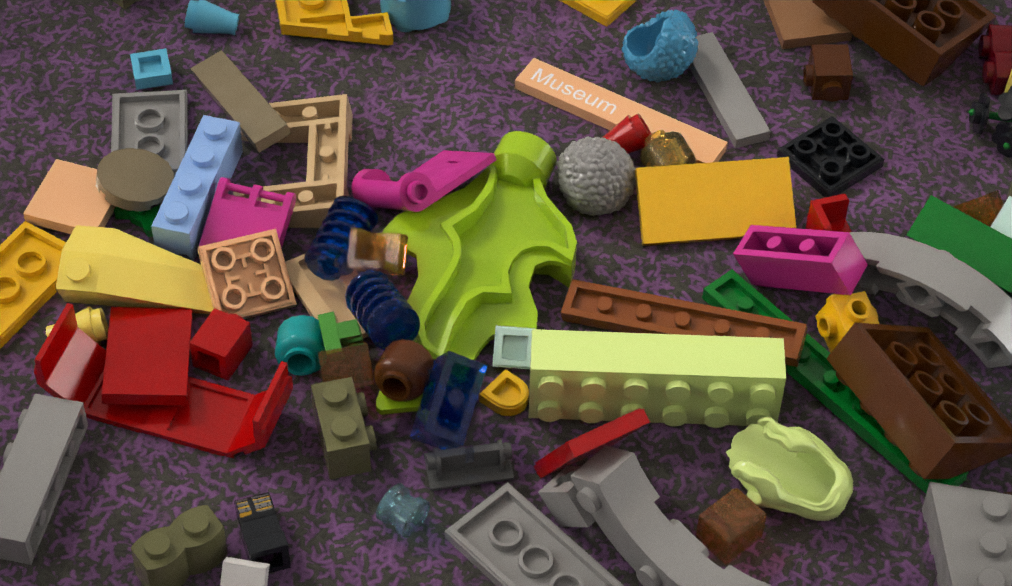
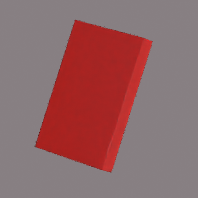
[102,307,193,406]
[534,408,650,479]

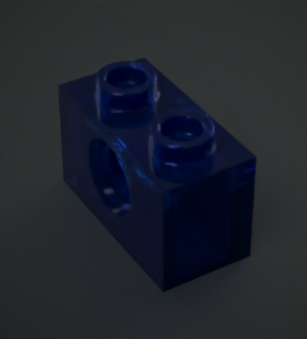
[409,351,488,450]

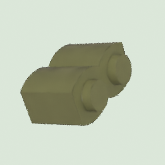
[131,505,228,586]

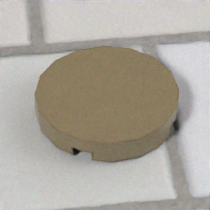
[96,148,174,212]

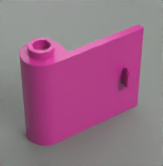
[351,150,497,212]

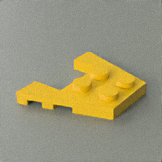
[275,0,393,45]

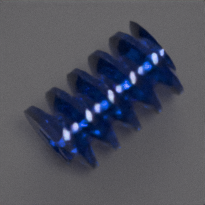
[305,196,378,281]
[345,269,420,350]

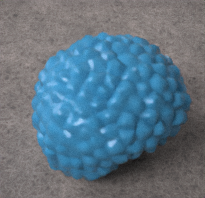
[621,10,699,83]

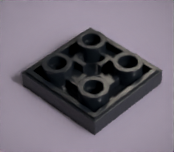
[777,116,884,198]

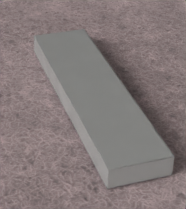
[689,32,771,149]

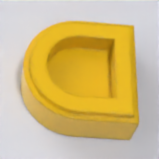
[479,369,529,416]

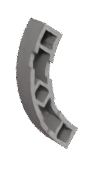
[849,232,1012,368]
[570,445,771,586]

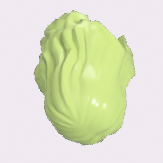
[726,417,853,521]

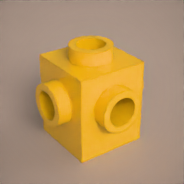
[815,291,880,353]

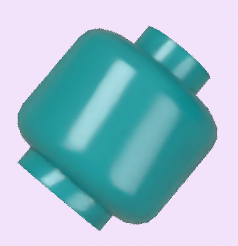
[274,315,327,376]

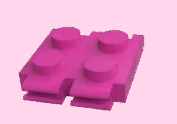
[199,177,296,249]

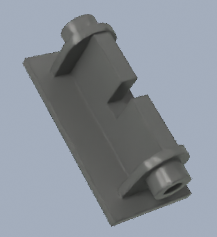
[424,439,514,491]

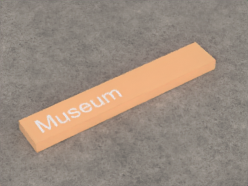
[515,58,728,164]

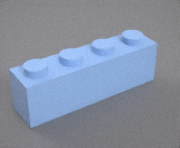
[151,115,243,261]

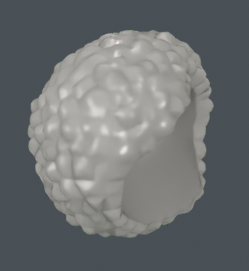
[556,136,636,216]

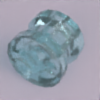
[376,483,430,538]

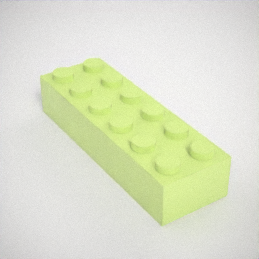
[528,329,786,428]

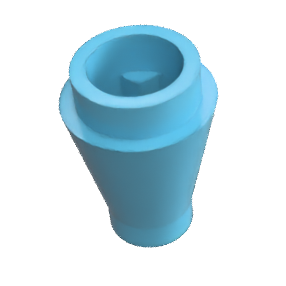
[185,0,240,35]

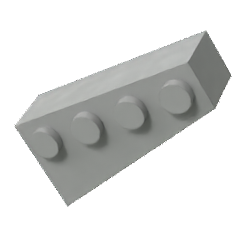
[922,482,1012,586]

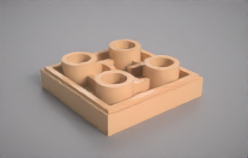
[23,159,116,234]
[197,229,297,319]

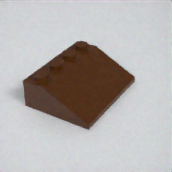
[812,0,997,87]
[827,323,1012,479]

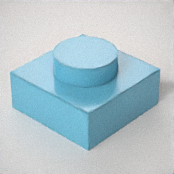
[130,48,173,90]

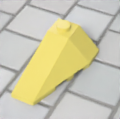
[56,225,213,314]

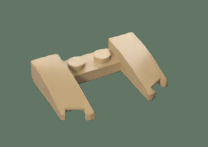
[233,94,353,228]

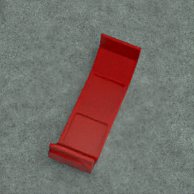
[34,303,293,459]

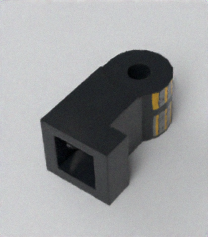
[234,492,291,573]

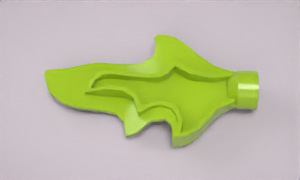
[376,131,577,415]

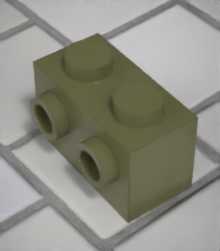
[311,377,377,480]

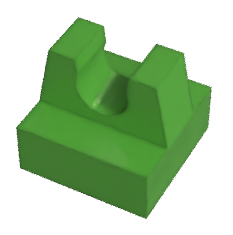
[318,311,363,362]

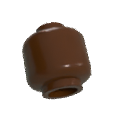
[374,339,435,402]

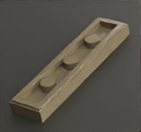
[190,50,291,152]

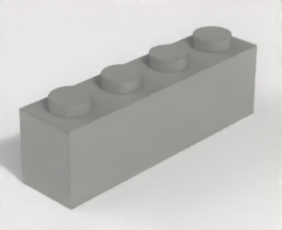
[0,394,88,565]

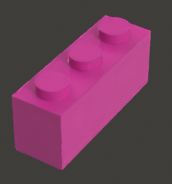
[733,225,868,295]

